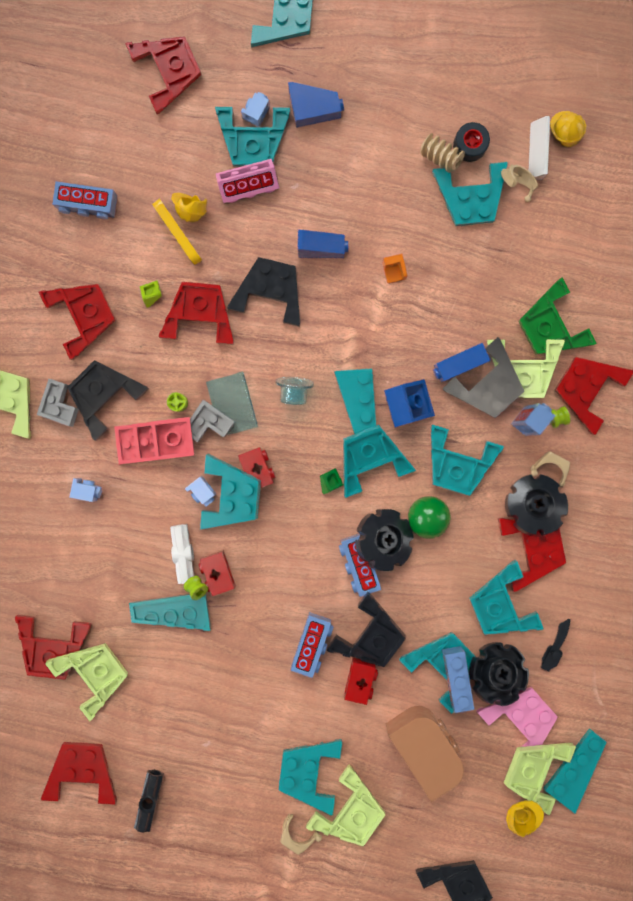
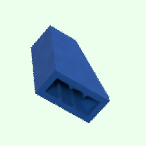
[288,82,344,128]
[298,230,348,258]
[433,343,491,382]

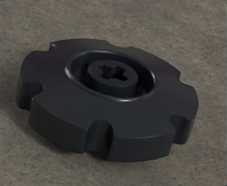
[505,474,568,536]
[355,509,414,571]
[469,642,529,706]

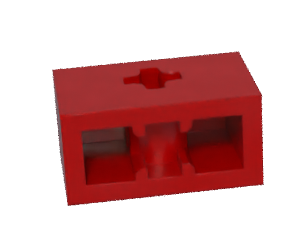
[238,447,276,488]
[198,550,236,596]
[344,658,378,705]

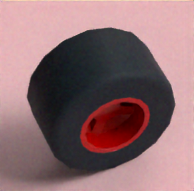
[453,122,490,162]

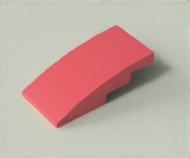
[114,417,195,465]

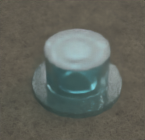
[276,377,314,405]

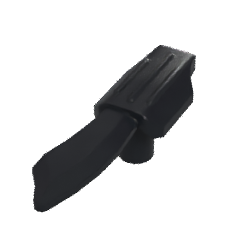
[541,619,570,672]

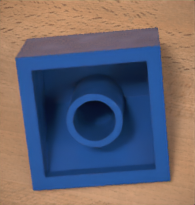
[384,379,435,427]

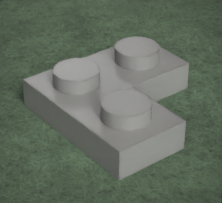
[37,379,79,427]
[190,400,235,442]

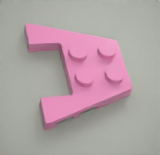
[477,687,558,754]

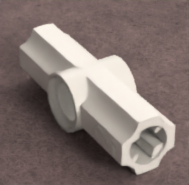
[170,524,194,584]

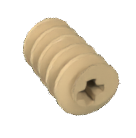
[420,133,465,172]

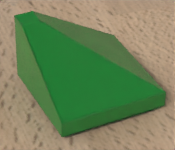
[320,468,344,495]

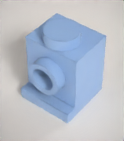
[241,92,270,127]
[185,476,216,507]
[70,478,102,502]

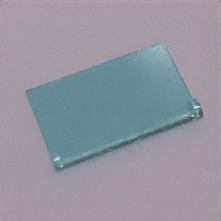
[206,372,258,437]

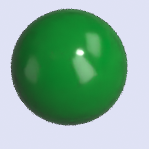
[408,496,451,539]

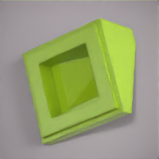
[139,280,162,308]

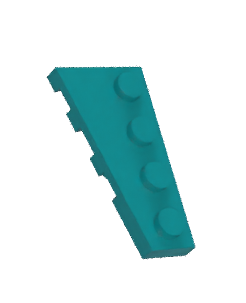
[334,368,376,434]
[129,594,211,631]
[543,728,607,814]

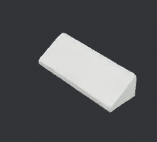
[528,116,550,180]

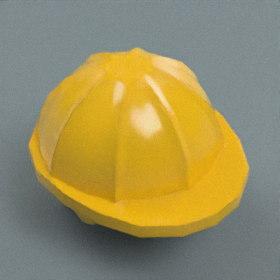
[550,111,587,147]
[171,193,207,222]
[506,801,544,837]

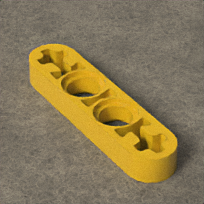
[152,198,202,266]

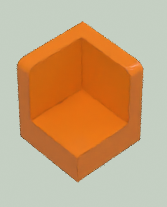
[382,253,408,284]

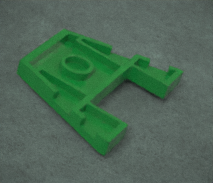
[518,277,597,355]

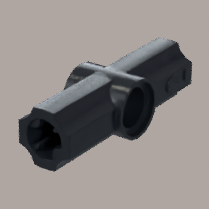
[134,769,164,833]

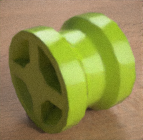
[167,392,188,412]
[550,406,570,428]
[183,575,208,600]

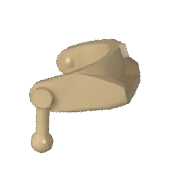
[501,164,538,202]
[530,451,570,487]
[280,814,322,855]

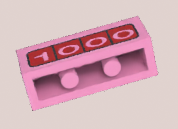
[216,159,279,203]

